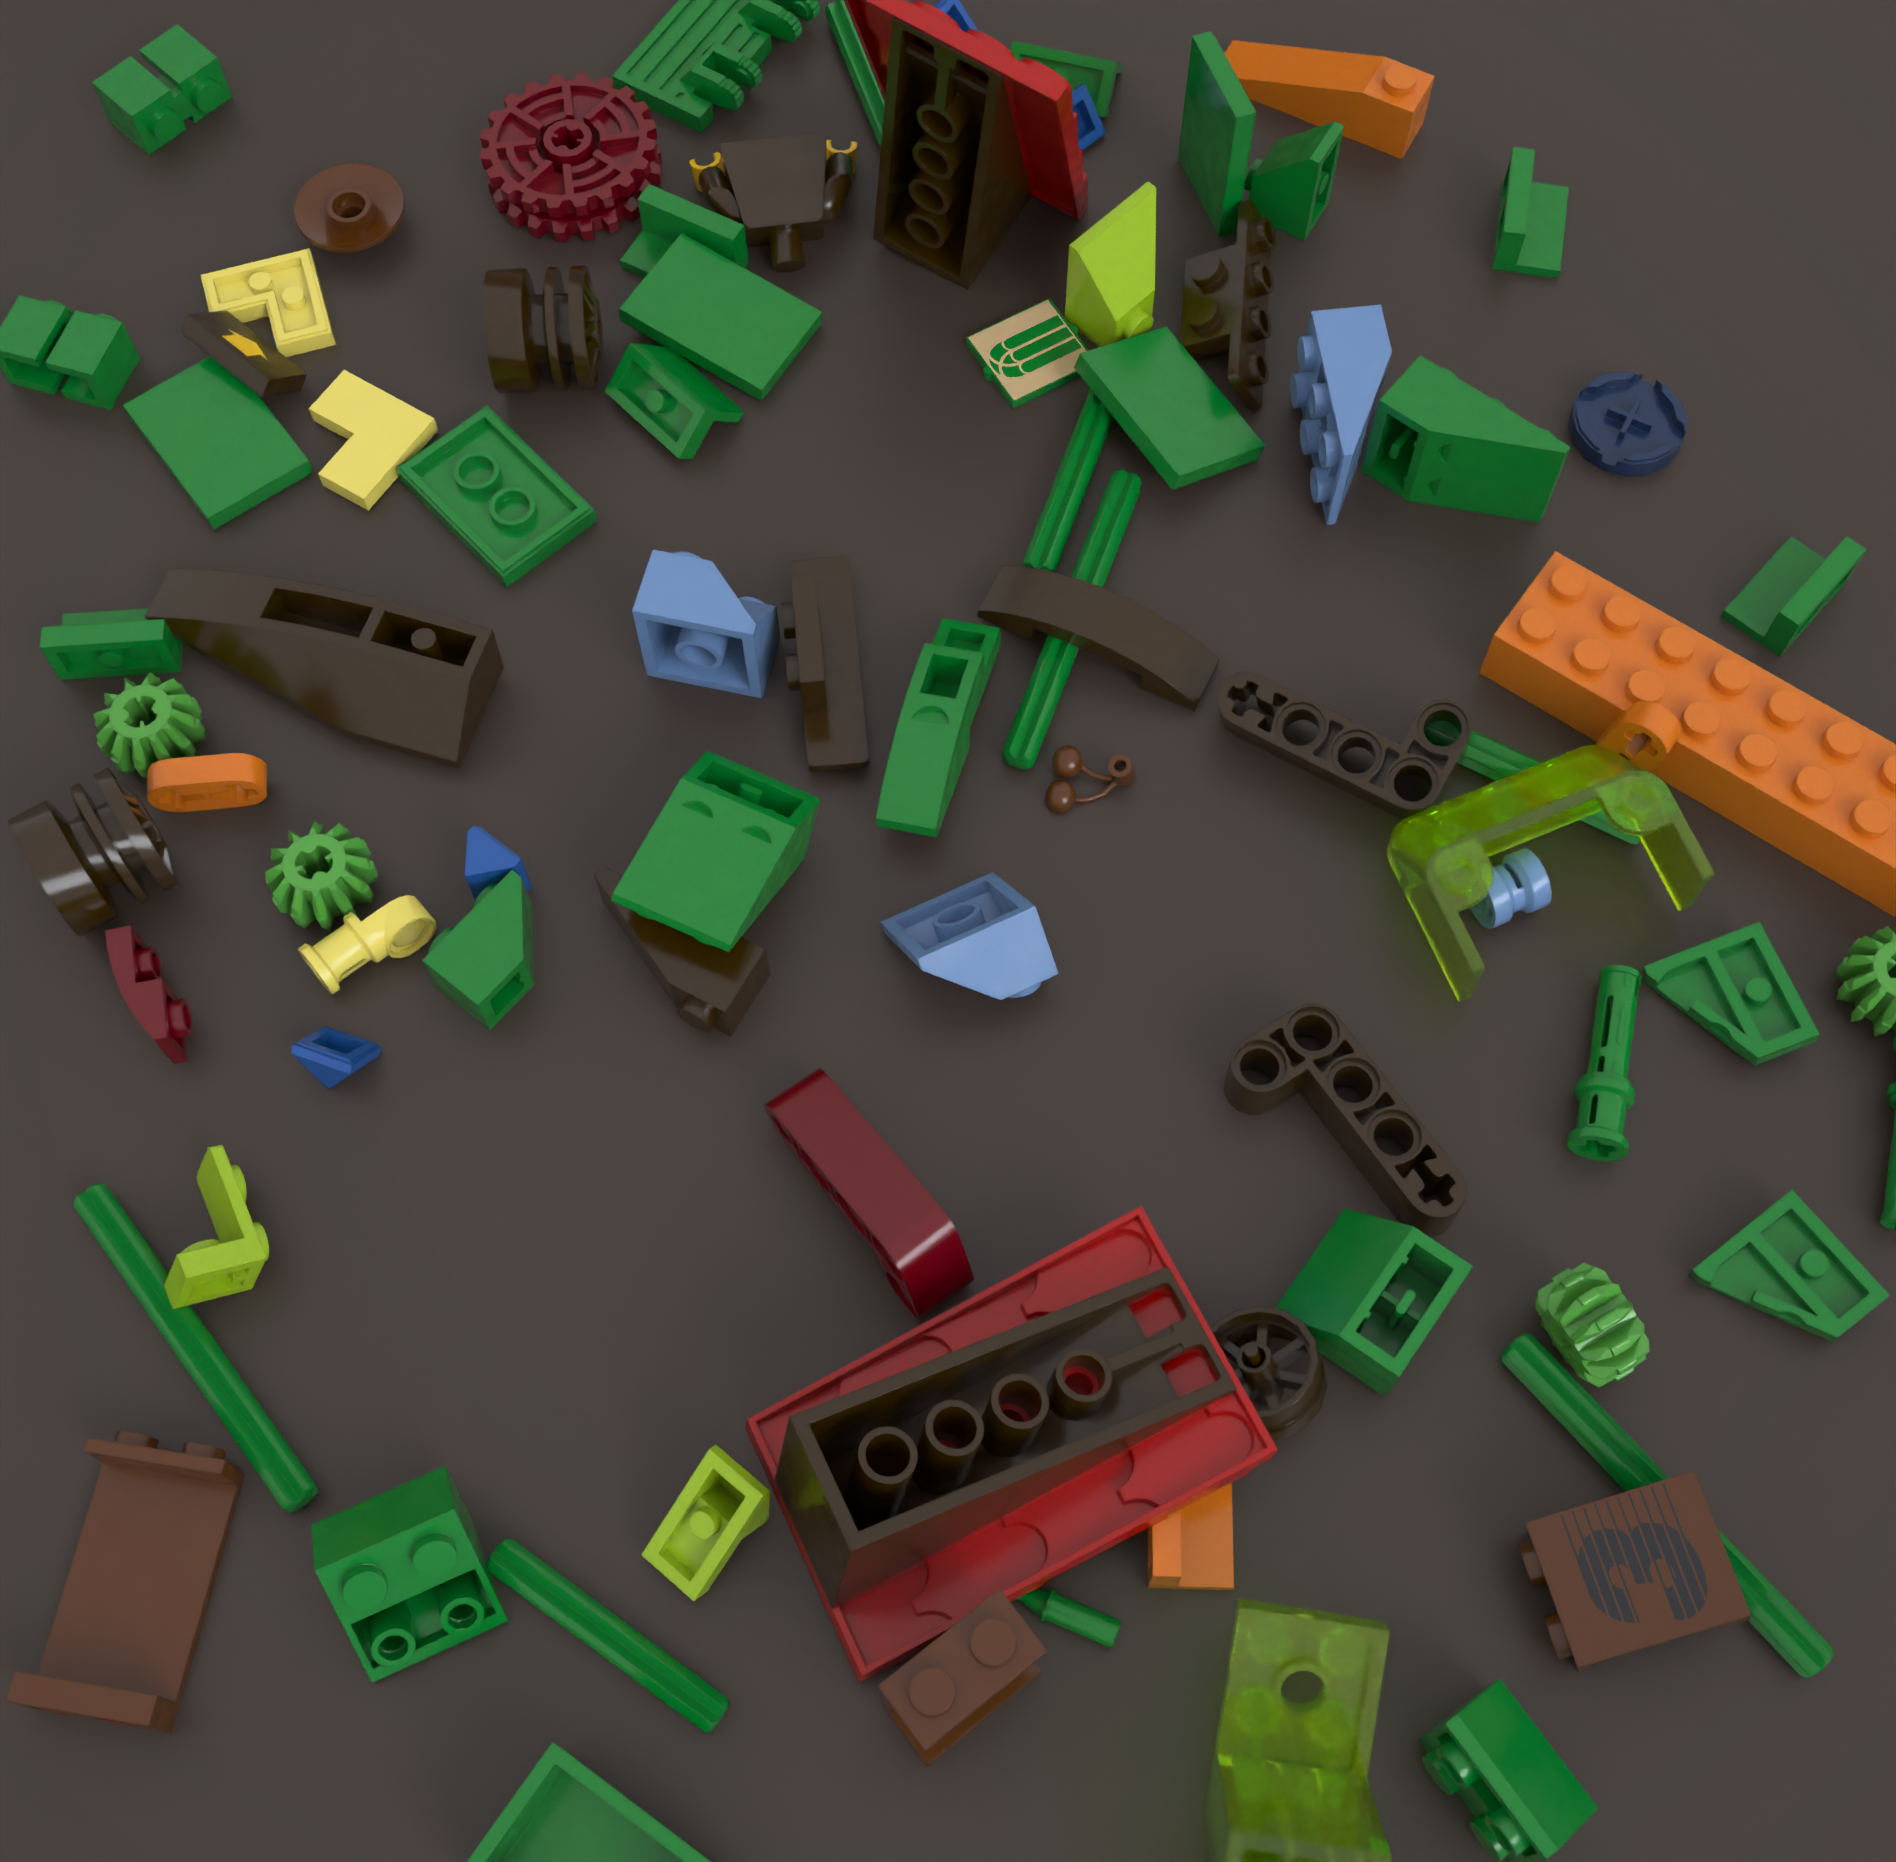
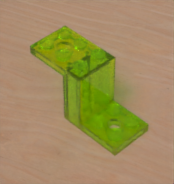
[1205,1598,1392,1862]

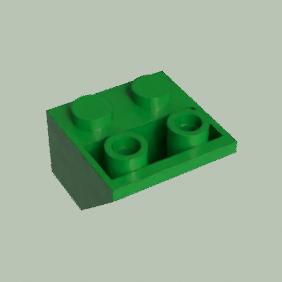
[1275,1208,1473,1397]
[311,1465,508,1683]
[1418,1679,1598,1862]

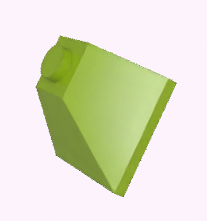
[1065,182,1156,347]

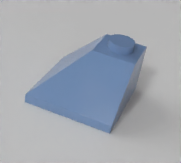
[880,872,1058,1000]

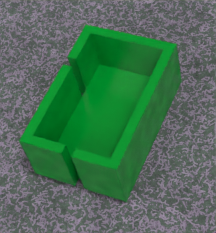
[467,1742,713,1862]

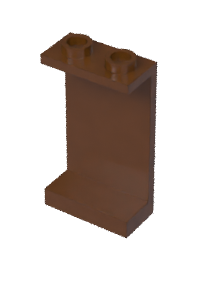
[6,1431,245,1734]

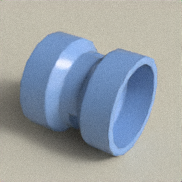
[1463,848,1552,929]

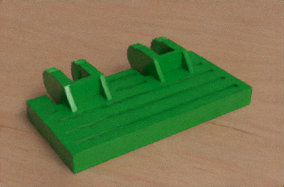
[612,0,821,133]

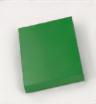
[1178,31,1256,237]
[619,233,822,402]
[1074,326,1266,490]
[123,356,314,530]
[396,405,597,588]

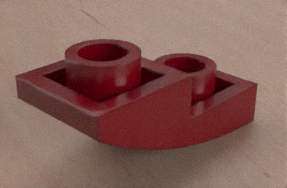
[105,925,193,1064]

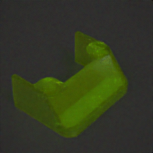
[1387,745,1715,1002]

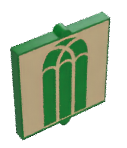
[966,298,1089,409]

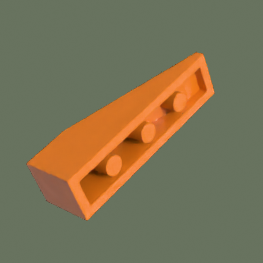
[1225,40,1435,160]

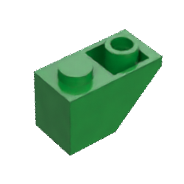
[422,870,534,1030]

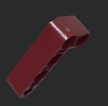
[764,1068,974,1320]

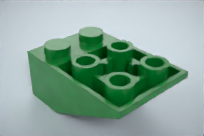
[1361,355,1571,523]
[611,751,820,952]

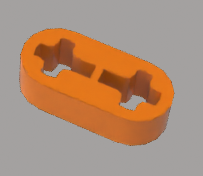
[1589,701,1682,786]
[146,753,267,812]

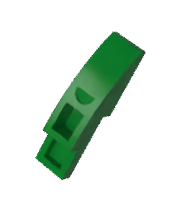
[876,618,1001,838]

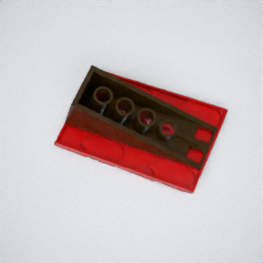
[844,0,1088,290]
[745,1205,1278,1683]

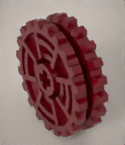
[479,73,662,242]

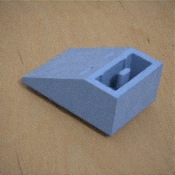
[1290,304,1392,525]

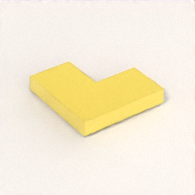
[201,248,336,357]
[309,370,438,511]

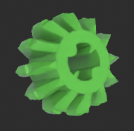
[93,672,206,779]
[265,821,378,932]
[1835,926,1896,1037]
[1535,1262,1650,1388]

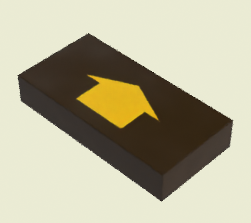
[181,311,307,397]

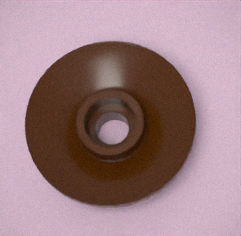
[294,163,405,253]

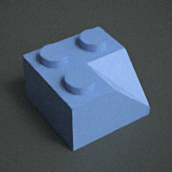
[632,550,781,698]

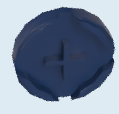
[1568,371,1688,476]

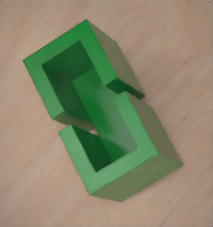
[92,24,232,155]
[0,295,140,410]

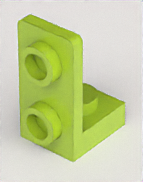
[164,1145,269,1309]

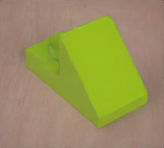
[641,1445,770,1601]

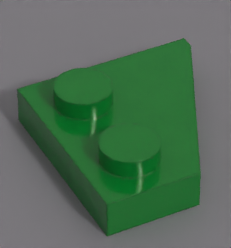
[1641,921,1820,1066]
[1689,1190,1890,1342]

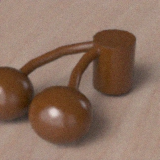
[1045,745,1136,813]

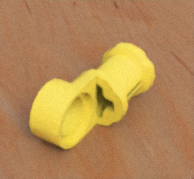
[298,895,436,995]

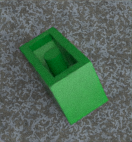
[1244,121,1345,241]

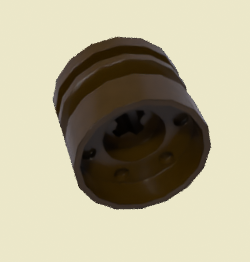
[483,265,603,393]
[8,767,179,937]

